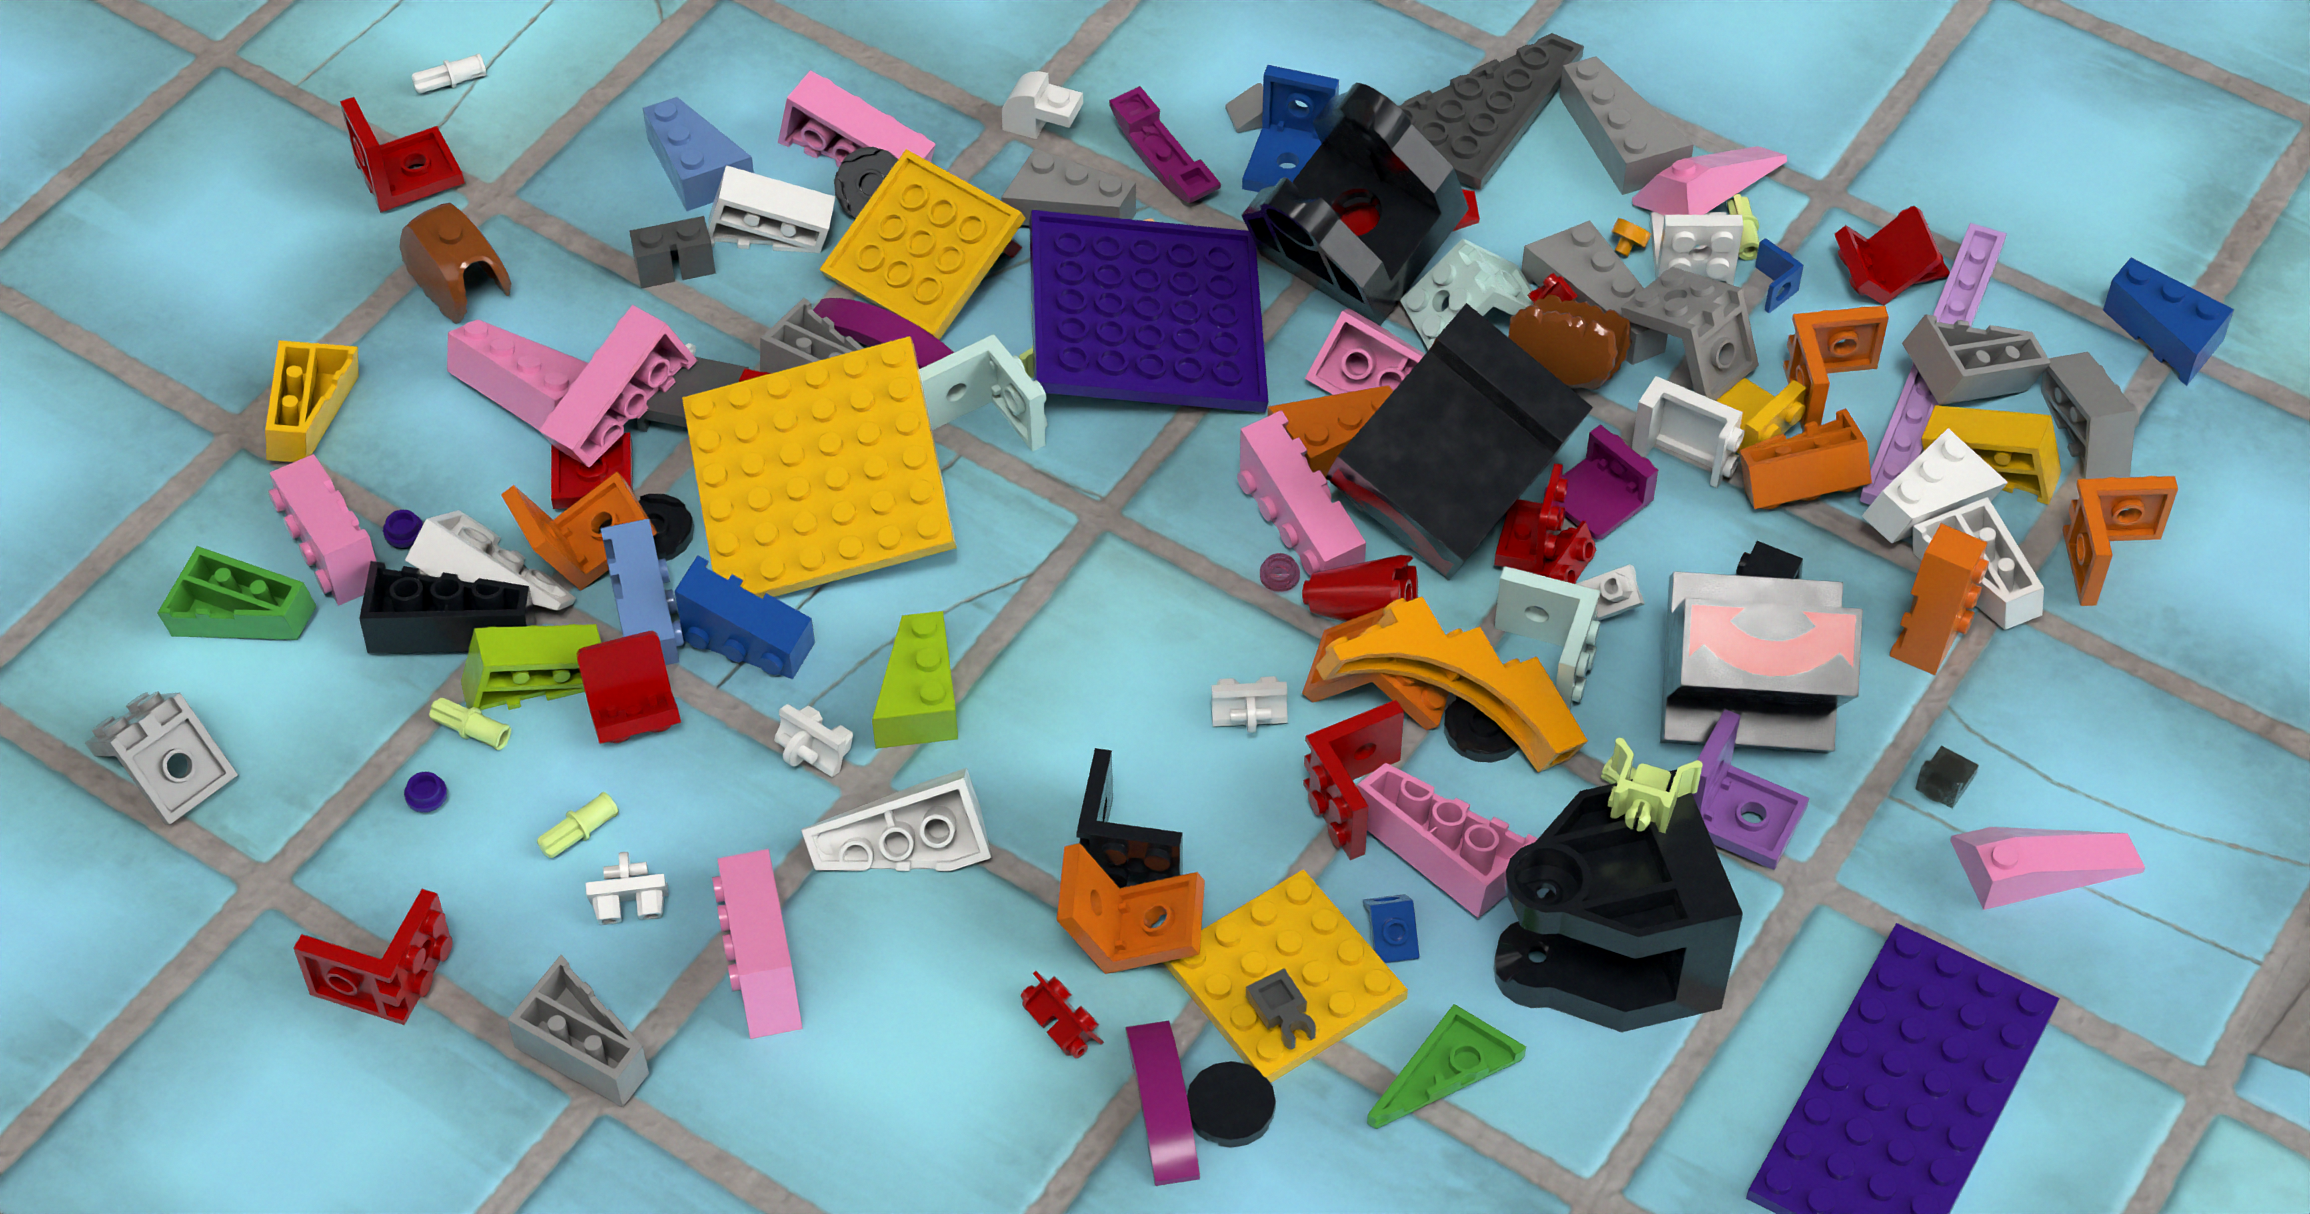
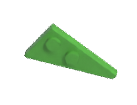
[1367,1004,1526,1129]

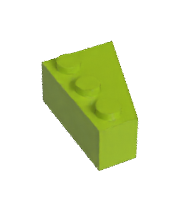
[872,611,958,749]
[461,624,601,714]

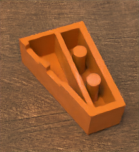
[1267,385,1393,480]
[1739,408,1872,509]
[1889,523,1989,675]

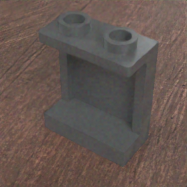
[636,357,749,432]

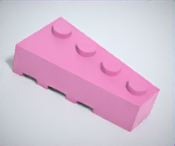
[539,305,698,467]
[447,319,588,430]
[268,454,377,606]

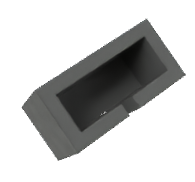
[629,216,716,289]

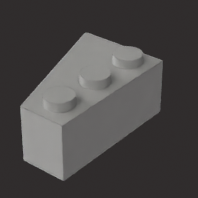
[1001,148,1136,226]
[760,298,864,374]
[1902,314,2051,405]
[2041,352,2139,479]
[507,955,649,1107]

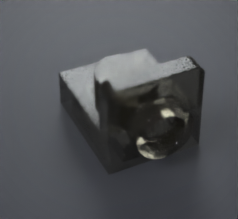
[1915,745,1979,809]

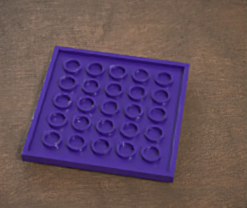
[1029,210,1269,413]

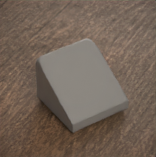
[1225,83,1263,133]

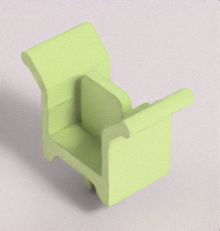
[1608,737,1703,833]

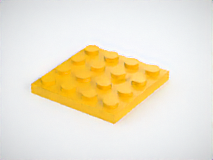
[819,149,1026,340]
[1162,869,1408,1083]

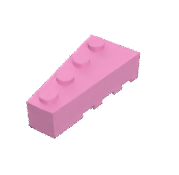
[778,70,936,167]
[1237,410,1366,575]
[1357,763,1538,918]
[712,849,803,1039]

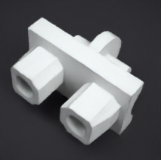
[1576,564,1645,621]
[1211,676,1288,733]
[774,704,853,777]
[585,852,669,925]

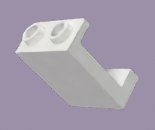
[1631,376,1745,488]

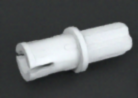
[412,53,487,93]

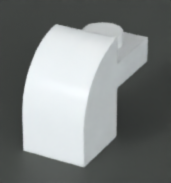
[1002,71,1083,139]

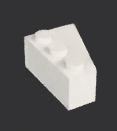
[707,165,835,253]
[1862,428,2008,543]
[1913,497,2044,630]

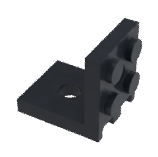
[1076,748,1183,888]

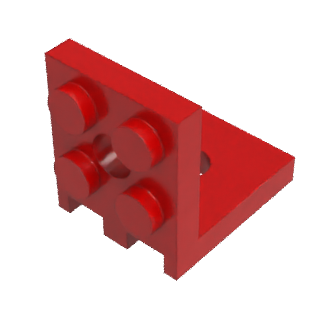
[340,97,465,213]
[1303,700,1404,860]
[293,889,453,1025]

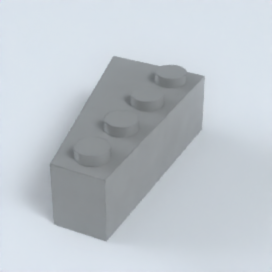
[1559,56,1694,195]
[1521,221,1668,365]

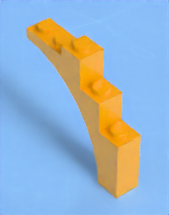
[1315,596,1588,772]

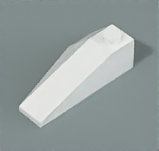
[405,510,576,610]
[801,768,992,871]

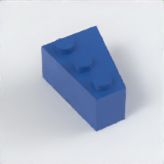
[2103,257,2234,386]
[675,555,815,679]

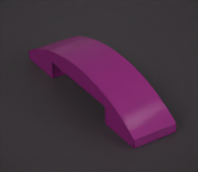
[1109,86,1221,203]
[813,298,954,369]
[1125,1020,1200,1186]

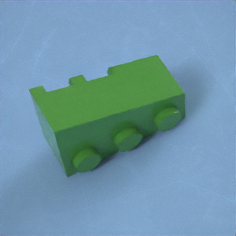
[157,546,316,640]

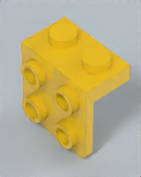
[1716,377,1807,454]

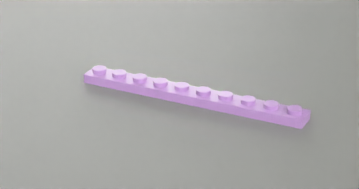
[1860,223,2007,505]

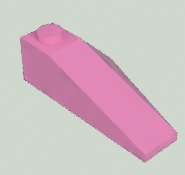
[1632,146,1787,215]
[1305,308,1425,395]
[1950,827,2145,910]

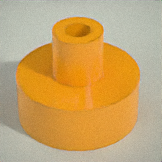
[1611,218,1652,257]

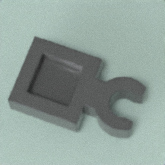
[1246,968,1316,1050]

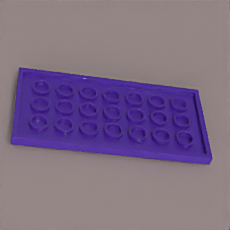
[1746,923,2060,1214]

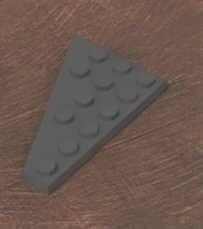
[1399,33,1584,191]

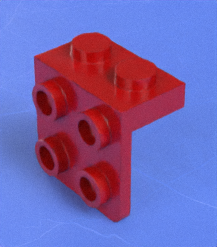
[1834,206,1941,305]
[1494,463,1568,572]
[576,631,681,744]

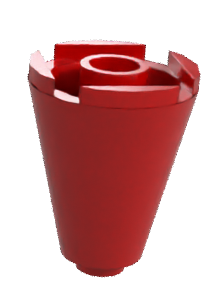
[1302,555,1418,622]

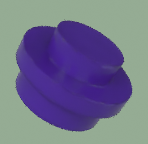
[383,509,423,548]
[404,771,447,812]

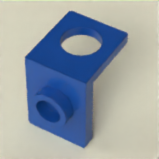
[1755,238,1804,313]
[1363,894,1420,963]

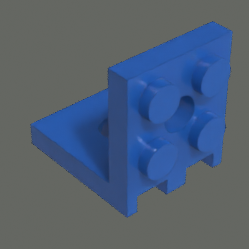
[1242,65,1339,193]

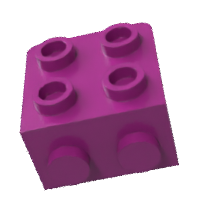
[1544,424,1658,539]

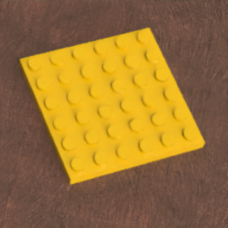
[682,336,957,599]

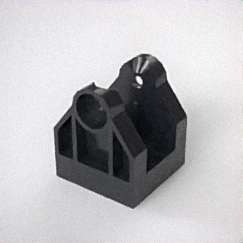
[1241,83,1469,326]
[1493,769,1743,1032]

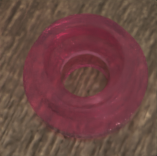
[1260,553,1300,592]

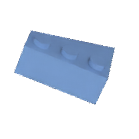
[643,97,754,211]
[601,519,684,665]

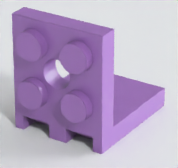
[1692,709,1809,870]

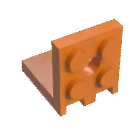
[1783,305,1889,433]
[501,472,658,591]
[2062,476,2178,606]
[1302,607,1449,731]
[1057,843,1205,974]

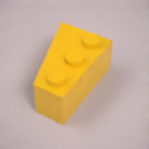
[265,340,359,462]
[1921,405,2062,505]

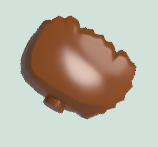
[399,202,512,324]
[1508,294,1632,390]

